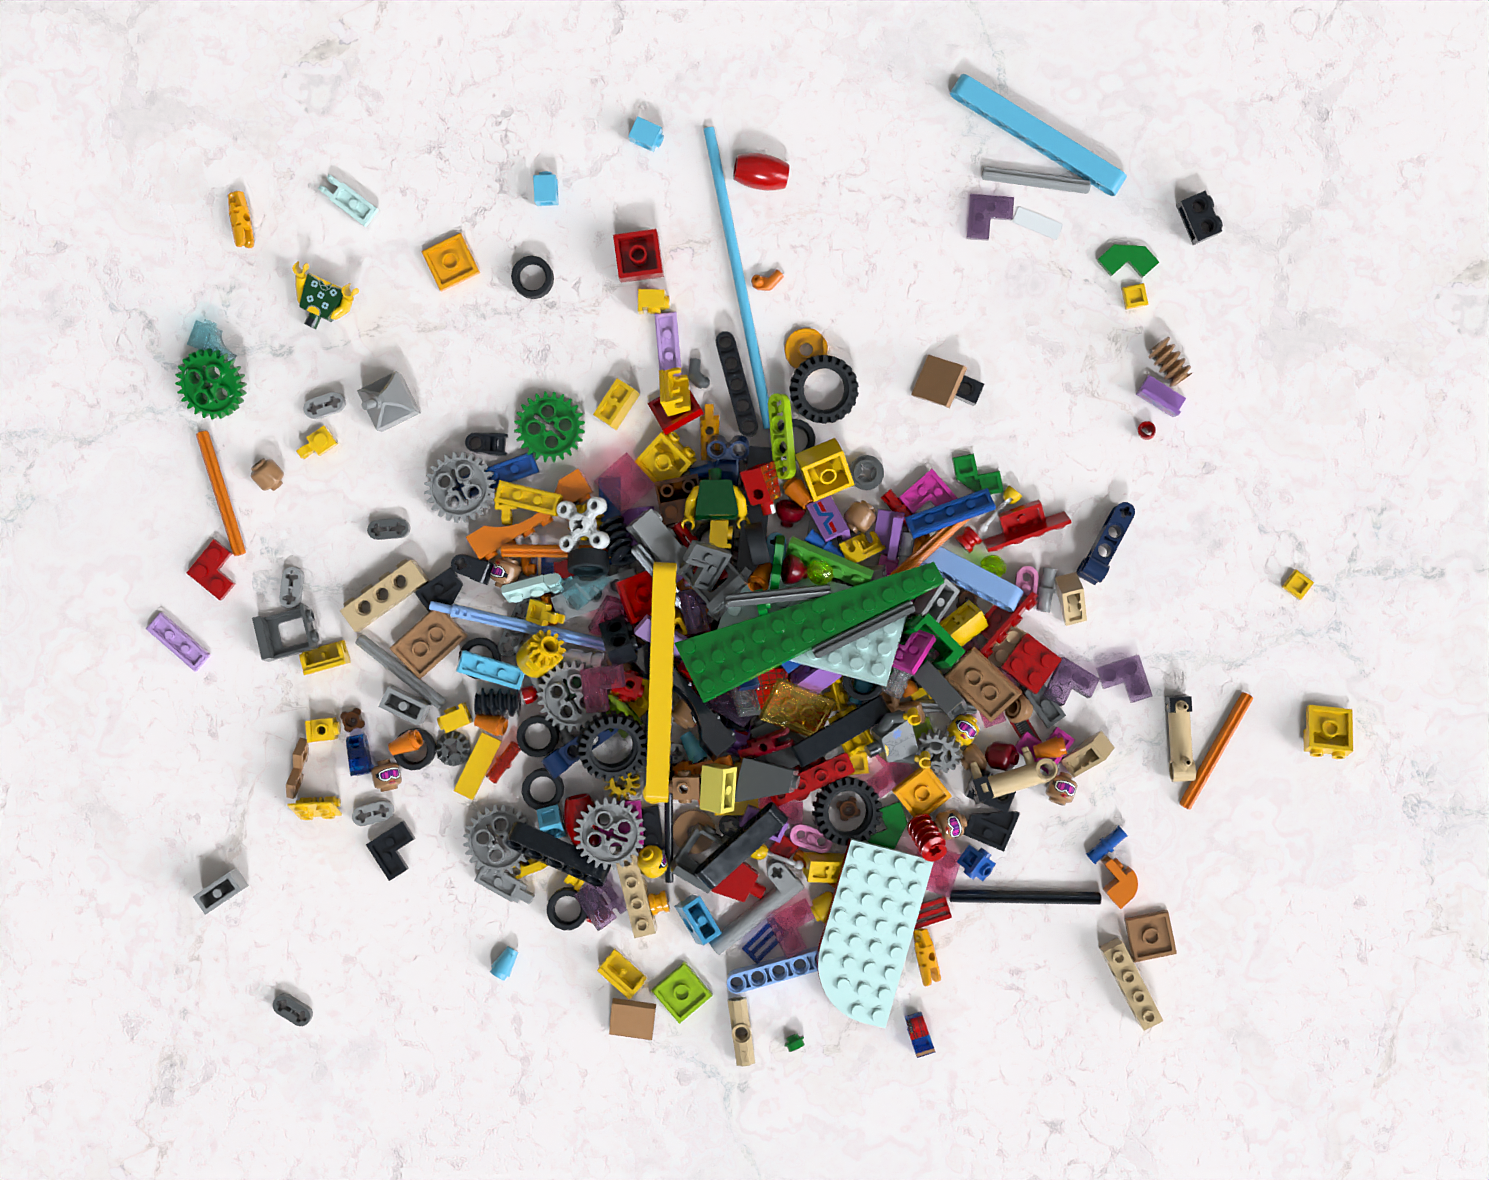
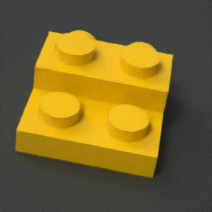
[634,431,697,483]
[1303,705,1353,759]

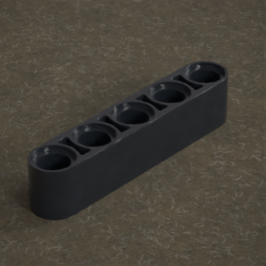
[715,331,758,438]
[790,695,891,767]
[694,801,789,889]
[505,821,611,887]

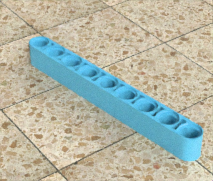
[950,74,1127,196]

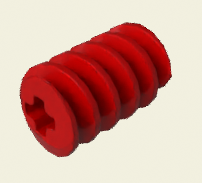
[907,813,947,862]

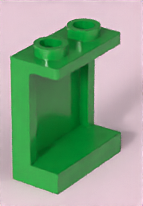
[902,613,966,670]

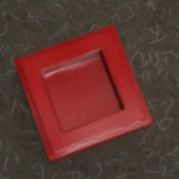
[768,834,799,863]

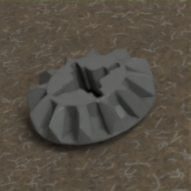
[849,455,884,490]
[435,731,471,766]

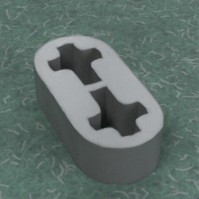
[367,518,411,540]
[273,993,313,1026]

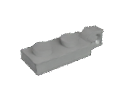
[474,866,535,904]

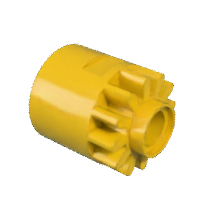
[516,629,566,678]

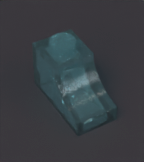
[187,319,237,361]
[560,575,612,611]

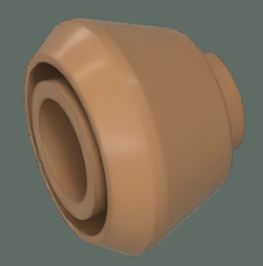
[1005,694,1033,723]
[960,743,987,771]

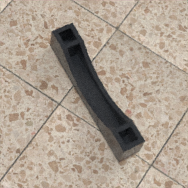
[628,642,737,762]

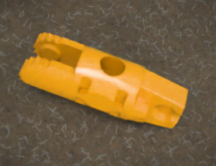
[228,191,254,248]
[700,404,720,460]
[913,928,941,987]

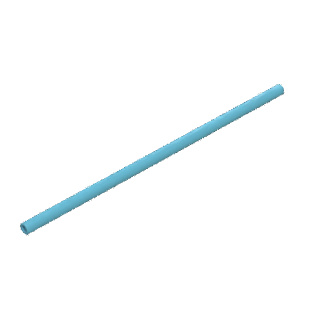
[703,127,770,429]

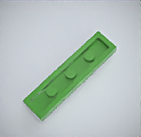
[785,536,874,586]

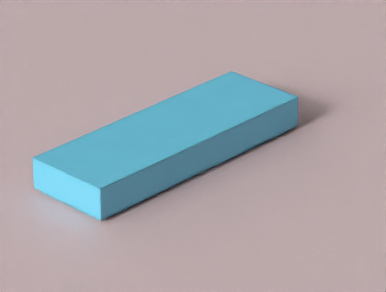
[456,650,525,690]

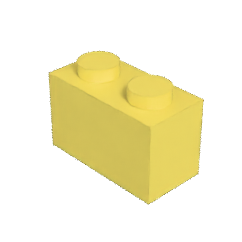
[700,763,737,814]

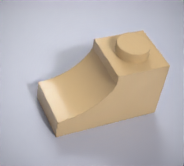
[1055,572,1087,626]
[1060,731,1115,778]

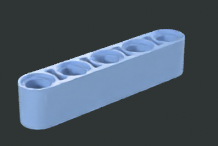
[920,546,1024,612]
[727,946,818,994]

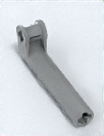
[709,858,805,955]

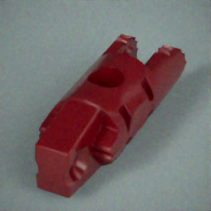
[738,727,795,758]

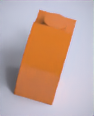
[1101,855,1138,909]

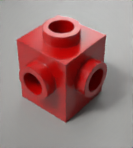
[609,670,645,704]

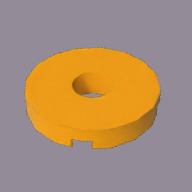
[784,328,828,369]

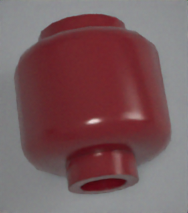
[985,741,1019,771]

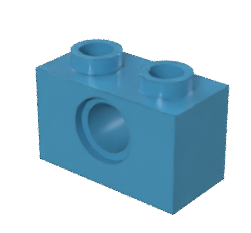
[674,894,722,945]

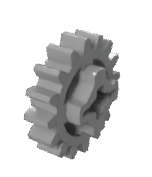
[916,729,963,774]

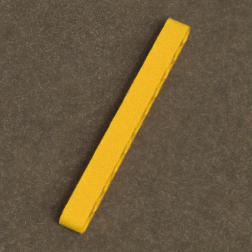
[646,562,677,803]

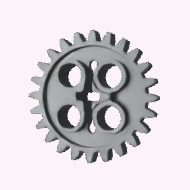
[424,452,496,523]
[537,660,609,732]
[574,797,646,870]
[463,805,531,876]

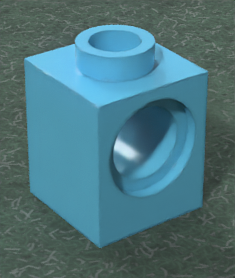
[628,116,664,152]
[533,171,559,206]
[536,804,566,838]

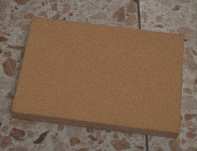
[389,610,468,680]
[944,647,1022,722]

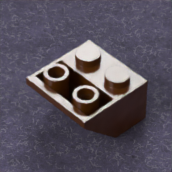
[654,474,700,526]

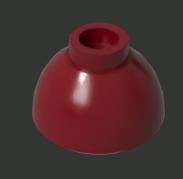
[776,500,806,528]
[781,554,809,585]

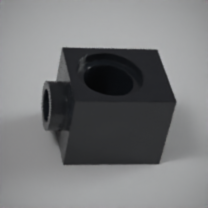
[954,375,985,406]

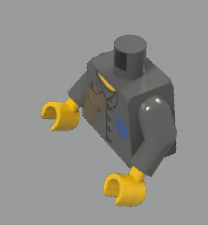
[864,707,931,769]

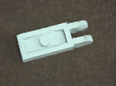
[318,174,379,227]
[501,573,566,603]

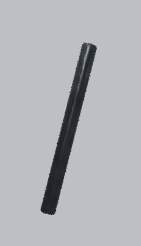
[949,890,1102,905]

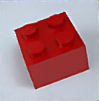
[613,229,664,283]

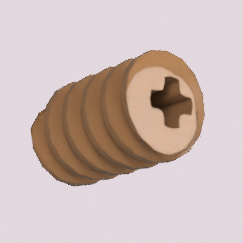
[1149,337,1193,387]

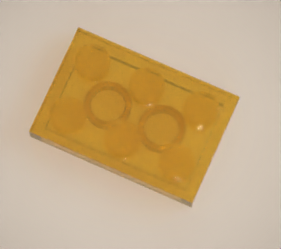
[759,678,837,737]

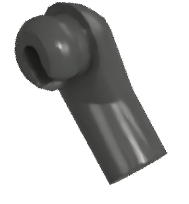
[688,358,710,389]

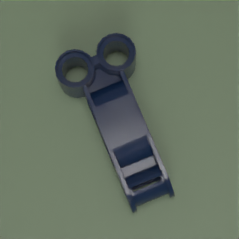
[707,434,749,486]
[1076,502,1135,585]
[541,728,619,779]

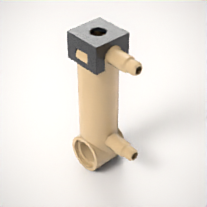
[1165,695,1196,782]
[969,746,1058,804]

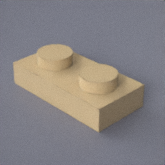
[988,626,1026,668]

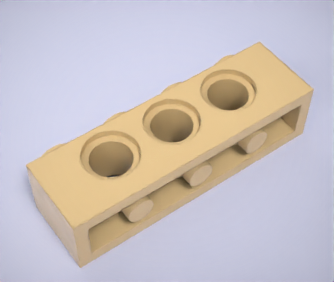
[340,559,430,632]
[614,848,657,939]
[1099,937,1163,1031]

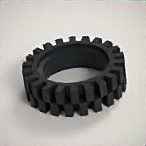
[789,355,859,424]
[577,710,647,782]
[812,777,883,846]

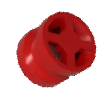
[955,526,983,553]

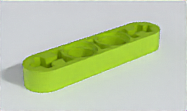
[768,393,796,479]

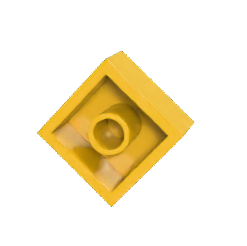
[795,438,855,502]

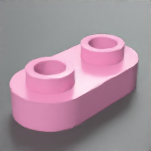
[1014,566,1039,610]
[790,823,833,853]

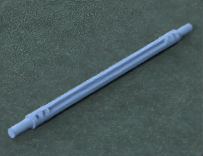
[429,601,641,651]

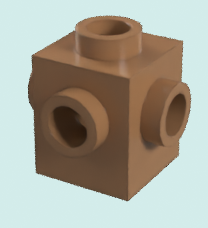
[669,770,701,803]

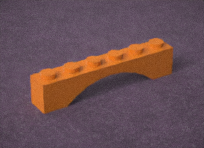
[466,469,594,561]

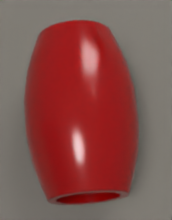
[733,153,790,191]
[564,793,601,850]

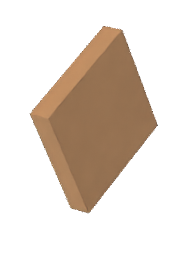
[911,355,967,409]
[1124,910,1177,963]
[609,998,656,1040]

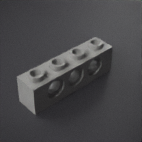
[551,565,637,621]

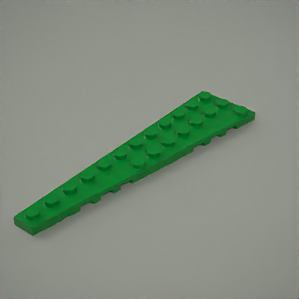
[674,562,944,703]

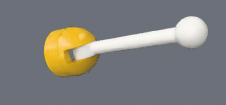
[979,485,1022,531]
[751,844,804,869]

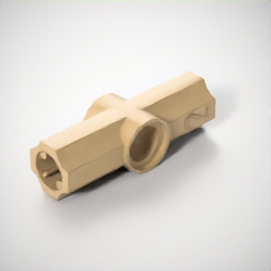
[727,996,755,1067]

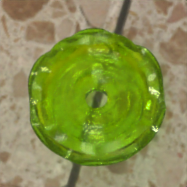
[979,555,1007,577]
[807,560,834,585]

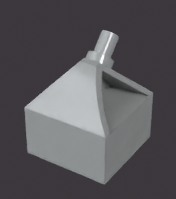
[357,371,420,432]

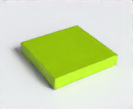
[651,961,713,1024]

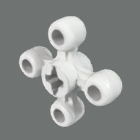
[557,497,610,552]

